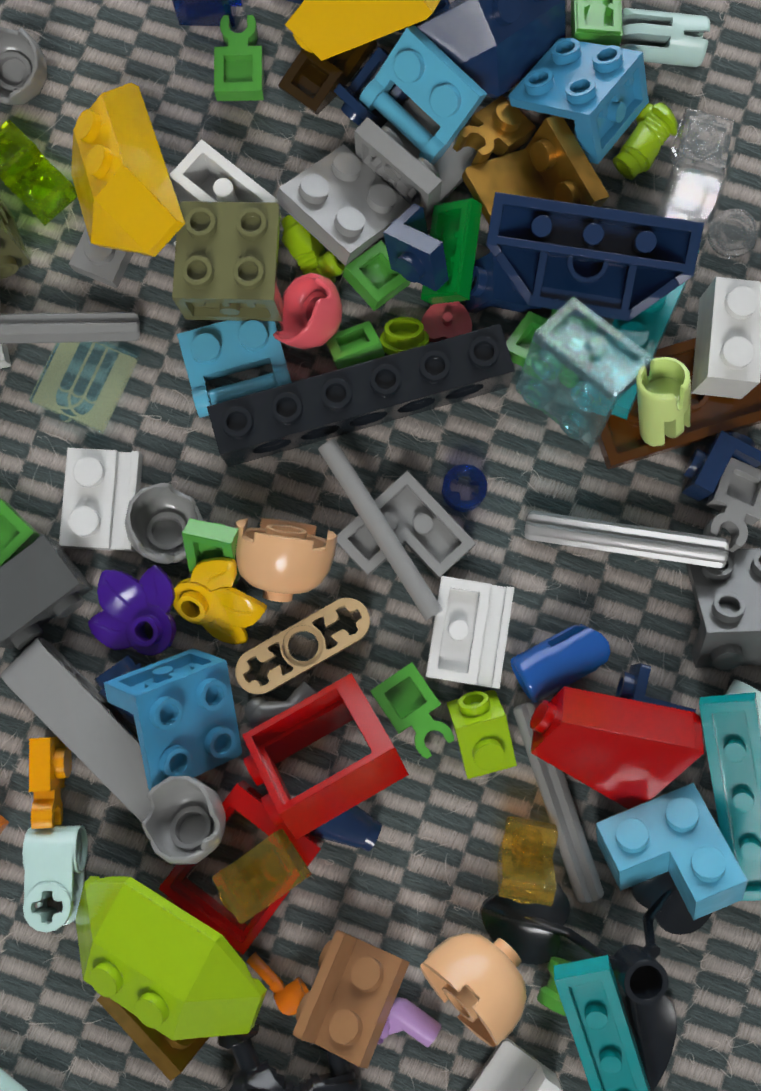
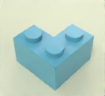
[596,782,748,920]

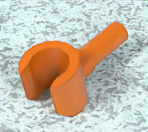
[246,952,310,1016]

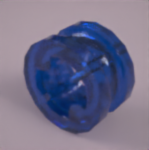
[442,464,488,512]

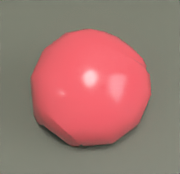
[273,273,342,349]

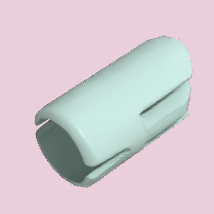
[620,8,710,67]

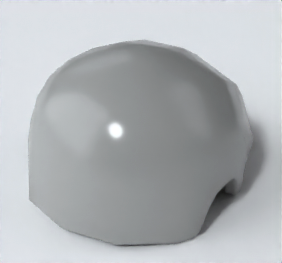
[0,27,48,105]
[125,483,203,564]
[142,776,226,865]

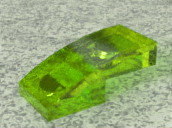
[0,119,77,226]

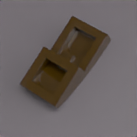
[278,40,377,115]

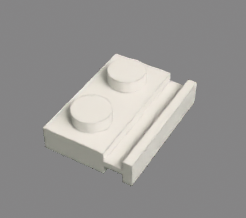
[59,448,143,552]
[425,576,514,689]

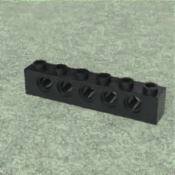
[207,324,515,467]

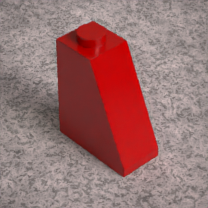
[530,686,704,809]

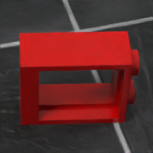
[242,673,409,840]
[158,780,324,955]

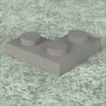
[337,471,476,579]

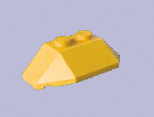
[71,82,185,257]

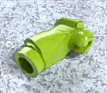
[613,102,678,180]
[281,215,345,283]

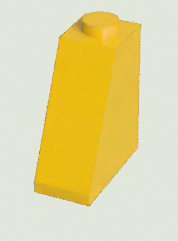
[285,0,441,61]

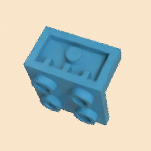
[508,38,649,164]
[103,648,242,790]

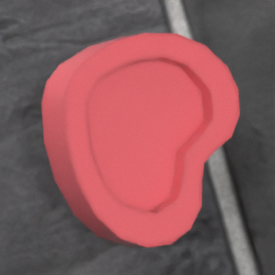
[421,301,472,342]

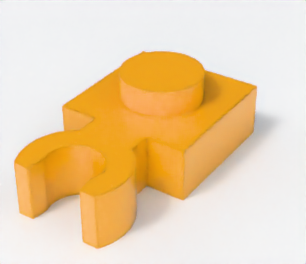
[29,736,72,829]

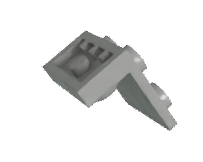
[354,98,477,220]

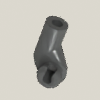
[244,680,317,728]

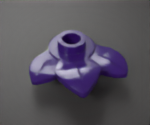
[88,565,176,656]

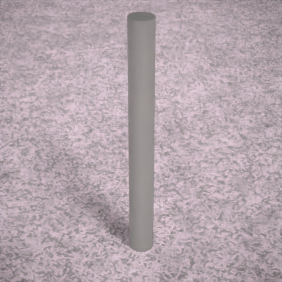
[318,439,443,621]

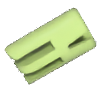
[636,357,691,446]

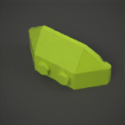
[75,876,267,1040]

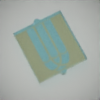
[28,342,139,434]

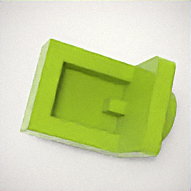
[447,690,517,779]

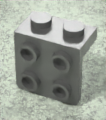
[686,548,761,670]

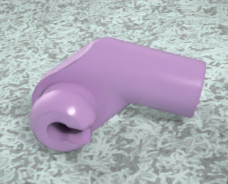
[378,997,442,1048]

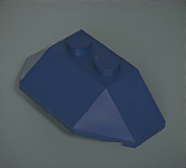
[416,0,567,98]
[486,192,705,321]

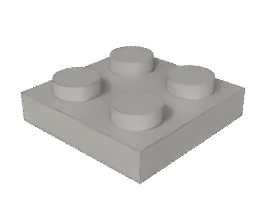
[276,144,411,266]

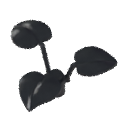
[480,871,712,1091]

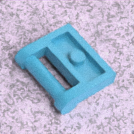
[359,26,487,165]
[177,320,292,418]

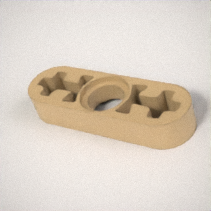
[235,598,370,694]

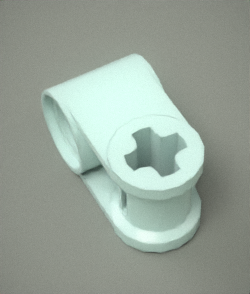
[22,825,88,933]

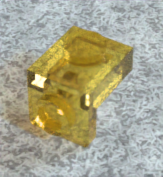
[497,816,558,906]
[212,829,312,924]

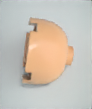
[235,518,337,602]
[420,933,527,1047]

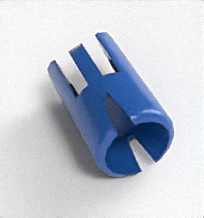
[510,624,611,702]

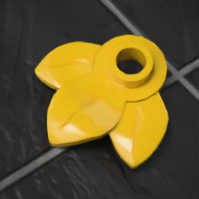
[173,557,267,644]

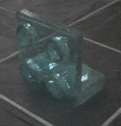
[516,297,655,448]

